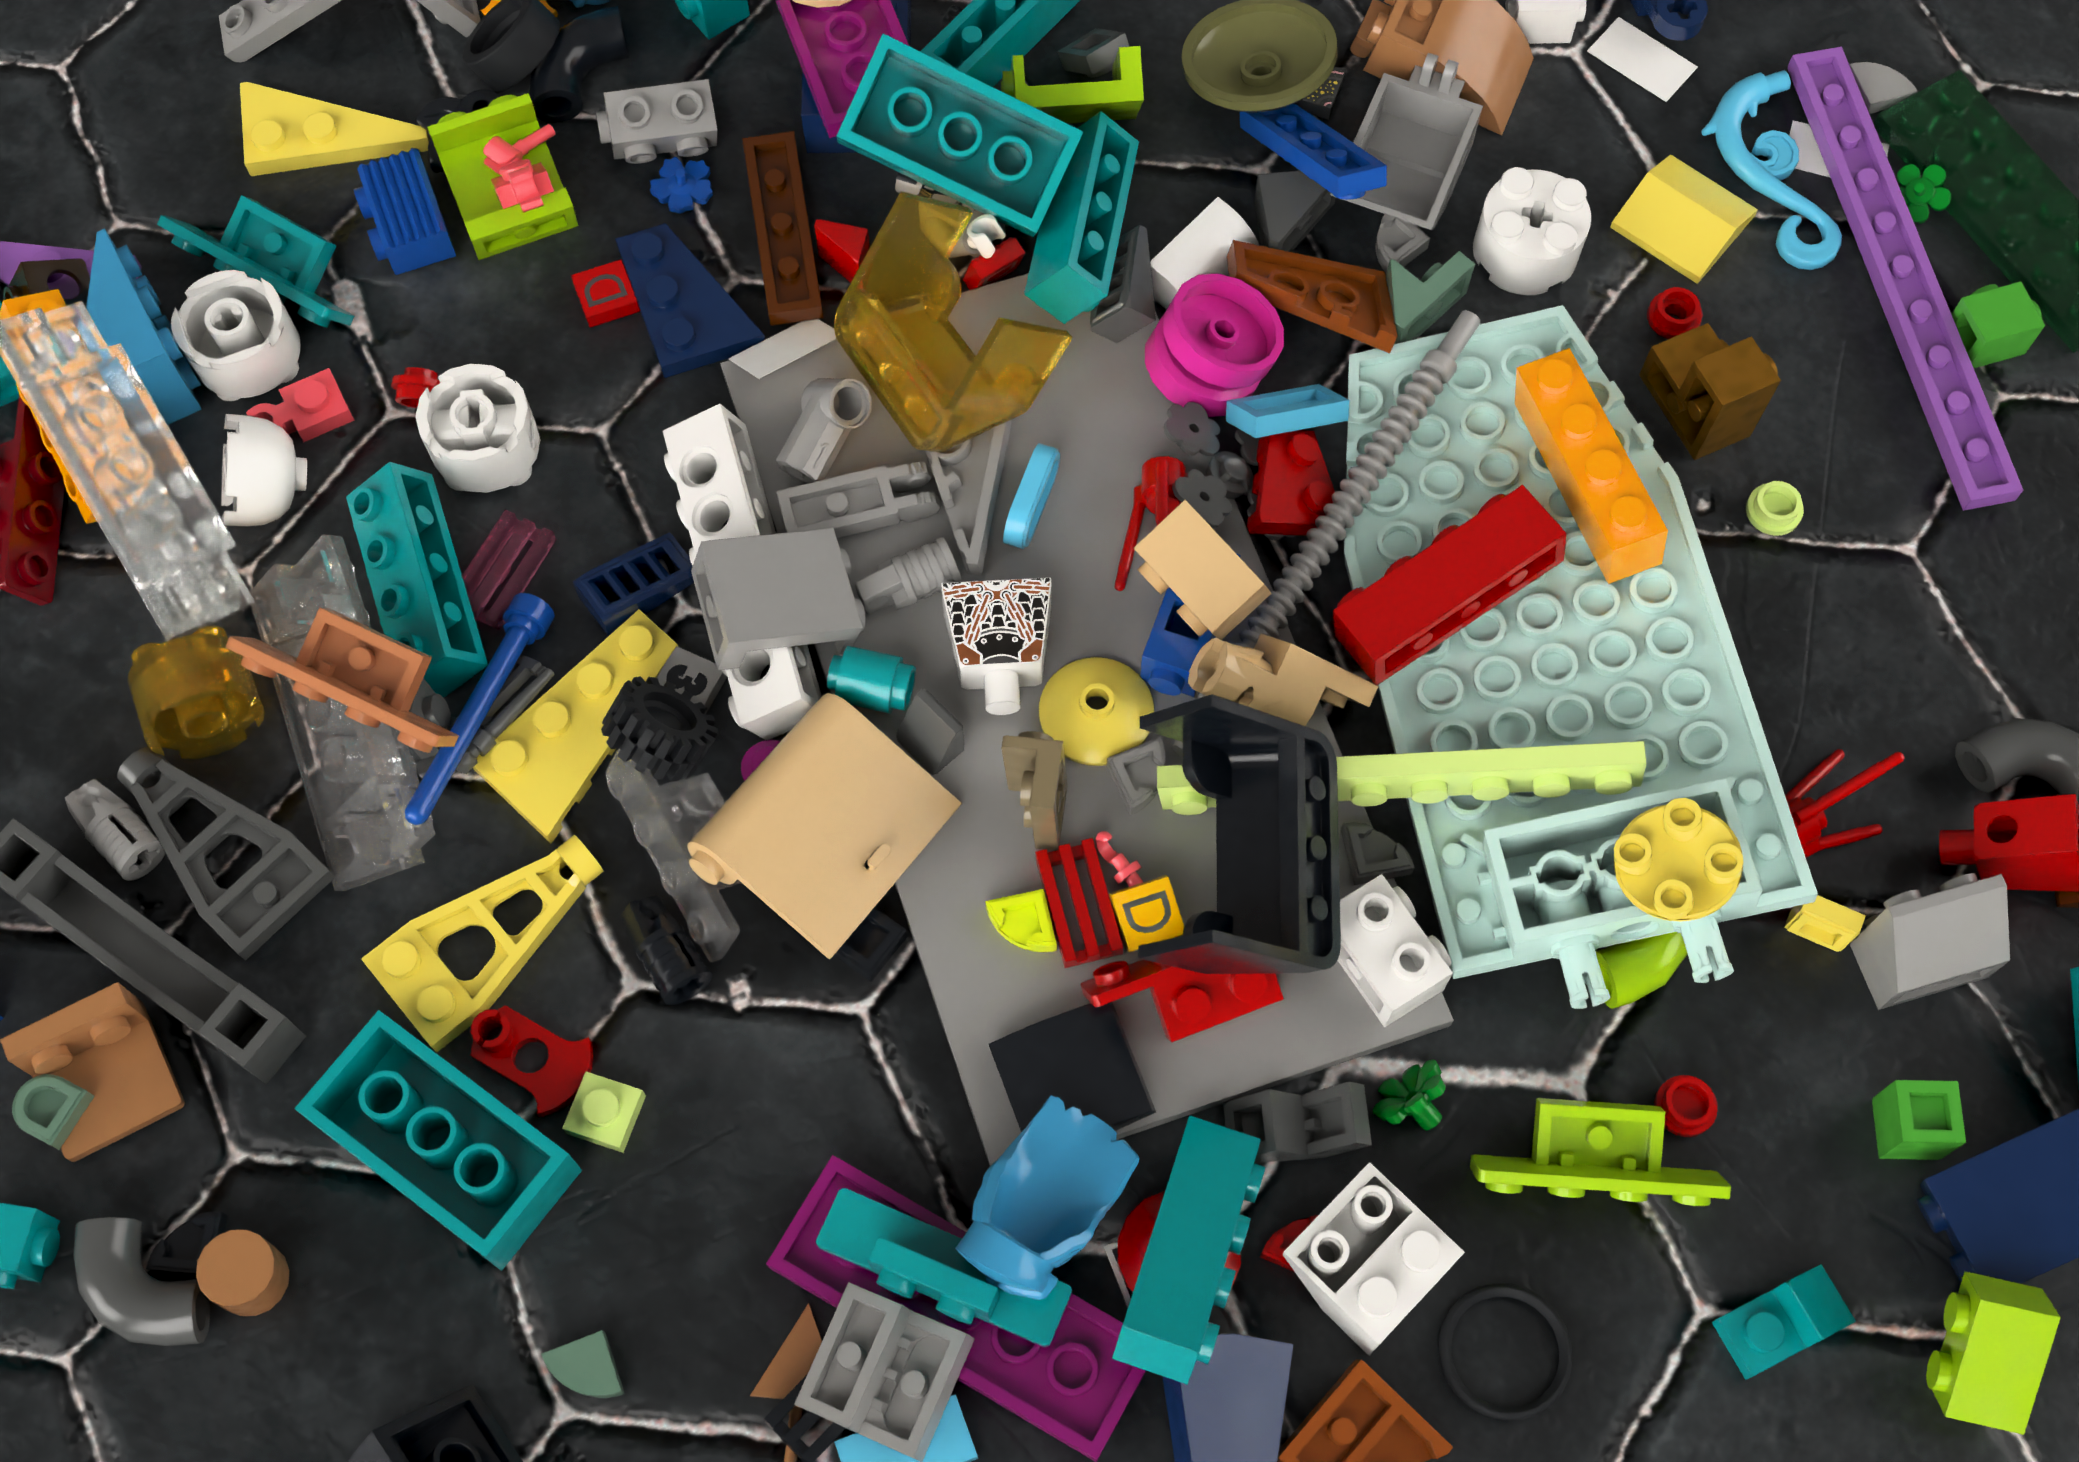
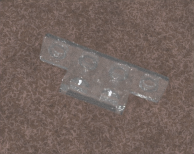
[605,748,742,962]

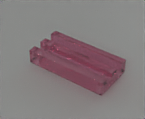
[462,509,556,630]

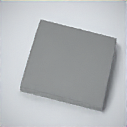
[794,1282,975,1462]

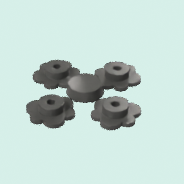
[1163,402,1296,540]

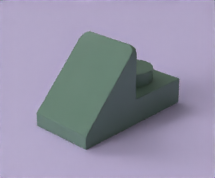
[1386,251,1475,344]

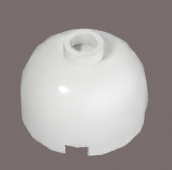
[221,414,307,526]

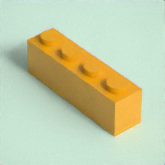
[1515,348,1668,584]

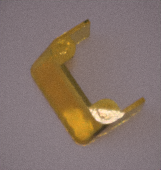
[834,191,1073,453]

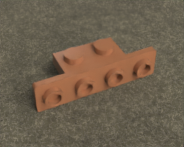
[225,607,459,753]

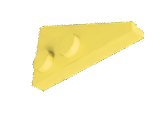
[240,82,430,176]

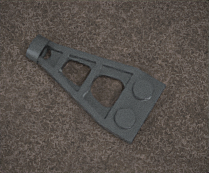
[117,747,335,961]

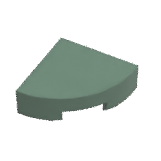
[541,1330,625,1398]

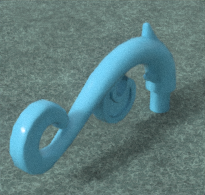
[1701,70,1842,270]

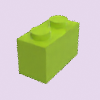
[1926,1271,2061,1435]

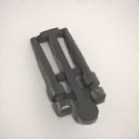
[415,655,555,779]

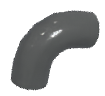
[1955,718,2079,805]
[74,1217,210,1346]

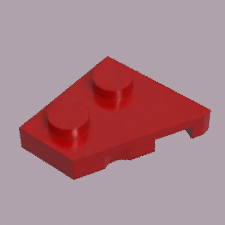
[1247,430,1335,536]

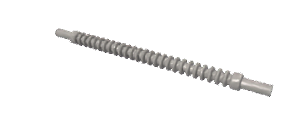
[1172,310,1480,757]

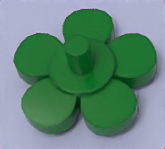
[1897,164,1951,224]

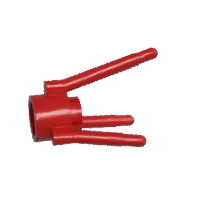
[1114,456,1186,591]
[1785,749,1905,858]

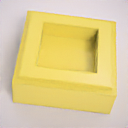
[1784,895,1866,952]

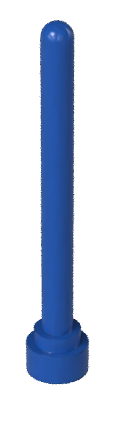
[405,593,555,825]

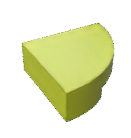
[985,889,1057,952]

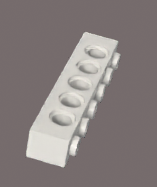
[663,404,821,740]

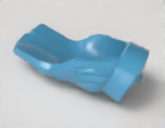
[955,1095,1140,1300]

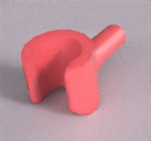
[483,124,556,175]

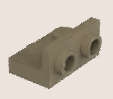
[1001,731,1068,851]

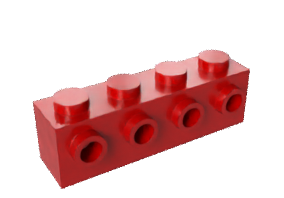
[1333,485,1567,686]

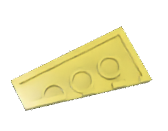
[473,609,678,844]

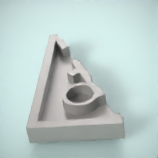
[907,390,1015,575]

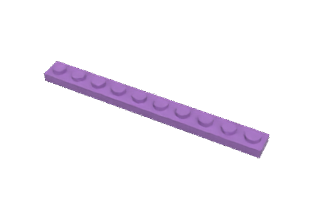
[1787,46,2024,511]

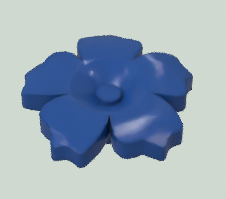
[650,157,713,214]

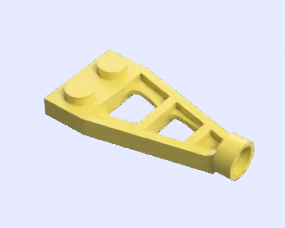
[361,835,604,1053]

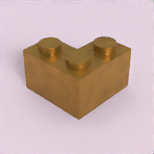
[1639,323,1781,460]

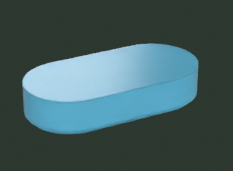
[1003,443,1060,549]

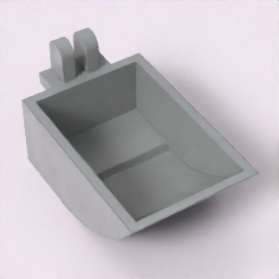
[1330,53,1483,230]

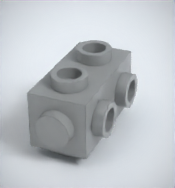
[596,79,718,164]

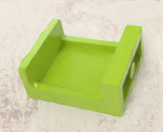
[1001,46,1144,123]

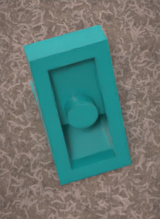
[1712,1264,1856,1380]

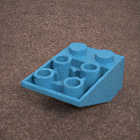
[82,228,202,437]

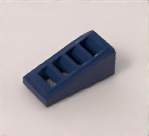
[572,532,694,636]

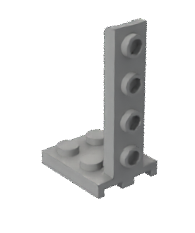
[219,0,481,62]

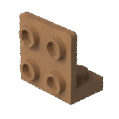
[0,982,185,1162]

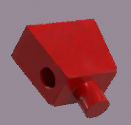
[1939,794,2079,892]

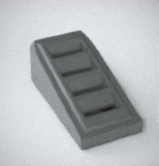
[1090,225,1156,343]

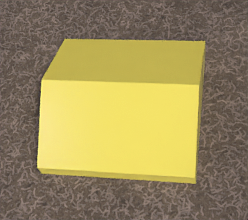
[1610,154,1758,284]

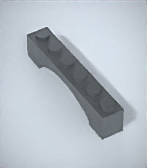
[0,818,306,1085]

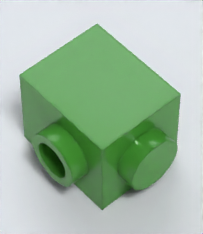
[1952,281,2045,368]

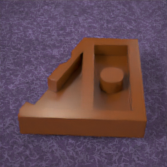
[1277,1359,1453,1462]

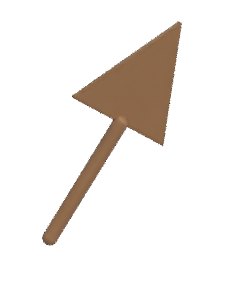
[750,1303,822,1462]

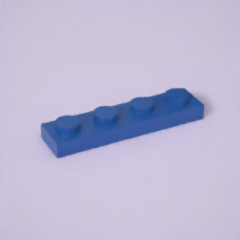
[1239,103,1387,200]

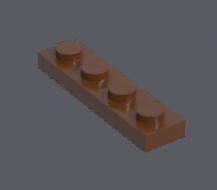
[742,131,824,326]

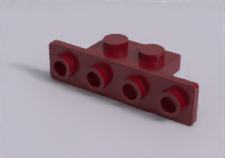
[0,395,65,606]

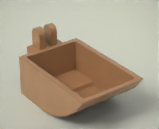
[1350,0,1534,136]

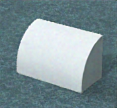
[1150,197,1259,309]

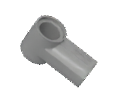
[776,378,872,484]

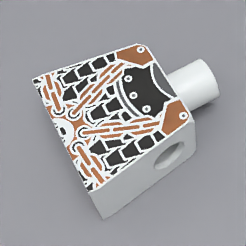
[941,577,1051,715]

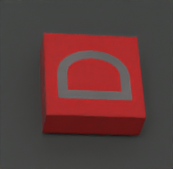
[963,237,1025,290]
[571,259,640,328]

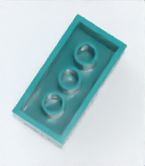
[836,33,1083,237]
[294,1010,582,1271]

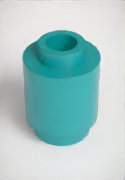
[827,646,916,714]

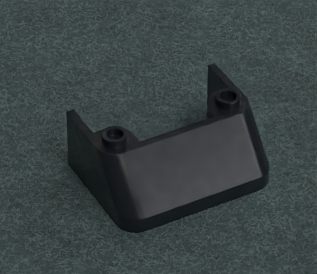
[1138,694,1341,974]

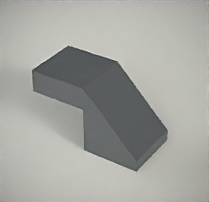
[1223,1082,1372,1163]

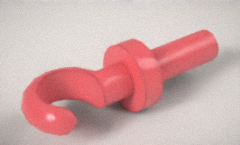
[1095,831,1143,887]

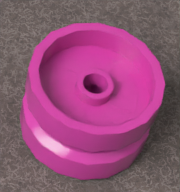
[1145,273,1284,417]

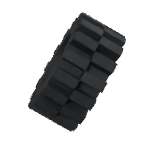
[601,676,718,781]

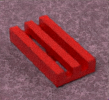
[1035,838,1124,968]

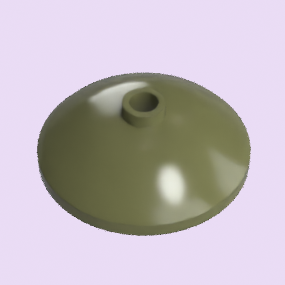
[1182,0,1338,112]

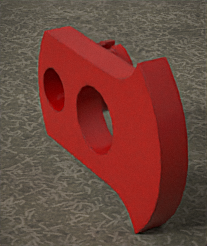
[471,1005,594,1117]

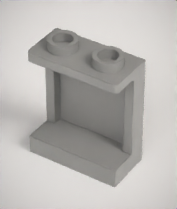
[691,528,865,671]

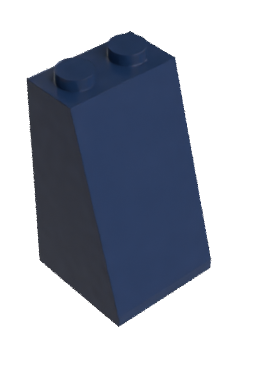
[1917,1109,2079,1284]

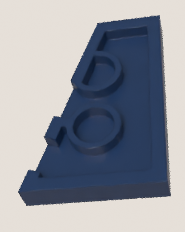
[615,223,765,378]

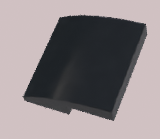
[988,1002,1156,1132]

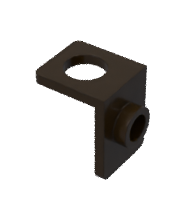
[3,258,90,312]

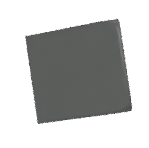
[896,689,964,775]

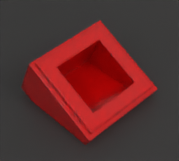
[814,219,872,289]

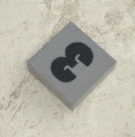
[657,646,727,715]

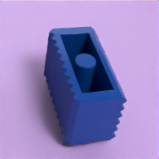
[353,148,456,275]

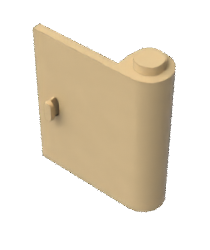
[687,693,962,959]

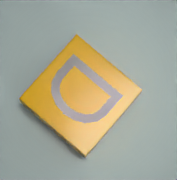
[1109,875,1184,952]

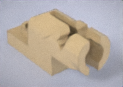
[1188,634,1379,726]

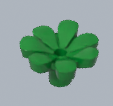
[1373,1059,1446,1131]

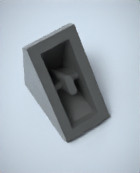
[1254,170,1336,252]

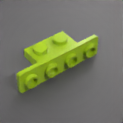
[1470,1098,1731,1206]

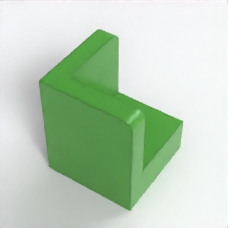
[1872,1080,1966,1160]

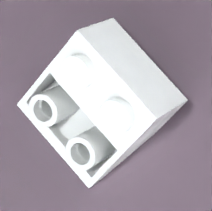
[1282,1162,1465,1356]

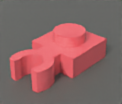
[246,368,355,442]

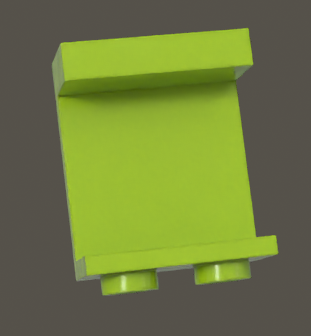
[427,93,578,260]

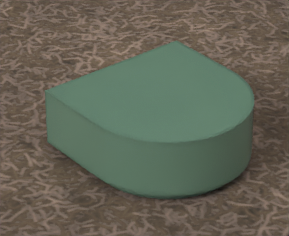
[12,1074,95,1150]

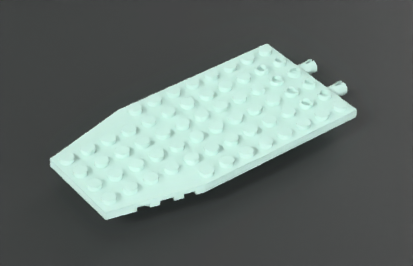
[1344,305,1818,1009]

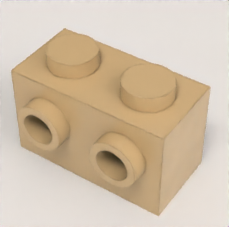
[1134,500,1272,640]

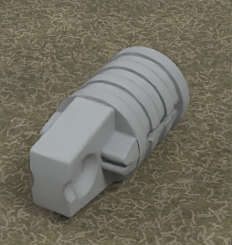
[855,536,962,614]
[65,779,166,881]

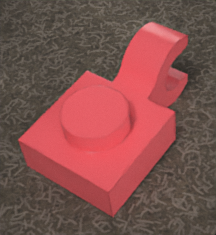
[491,159,554,213]

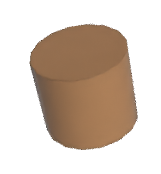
[196,1230,290,1316]

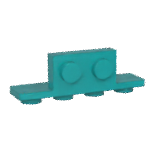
[157,195,355,328]
[816,1188,1072,1347]

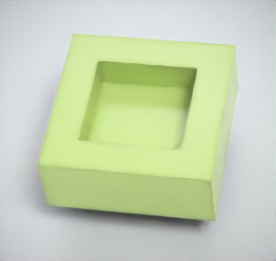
[562,1072,646,1153]

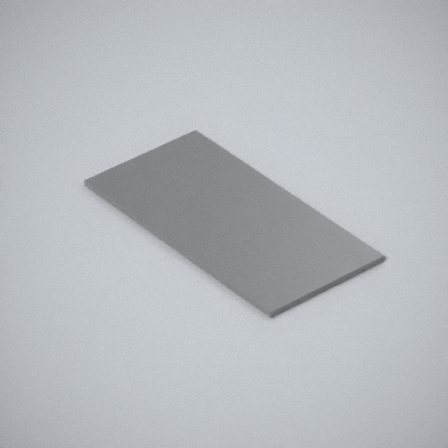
[720,267,1454,1166]

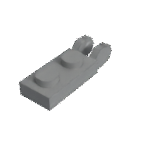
[776,461,942,538]

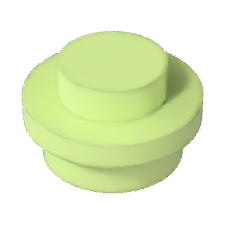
[1746,481,1804,536]

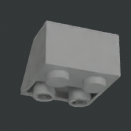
[1849,873,2010,1010]

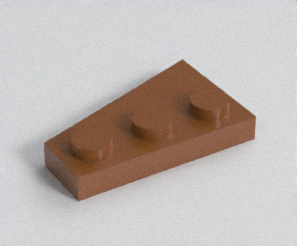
[1227,240,1398,353]

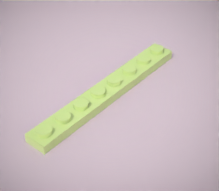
[1157,741,1646,815]

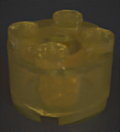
[128,626,265,759]

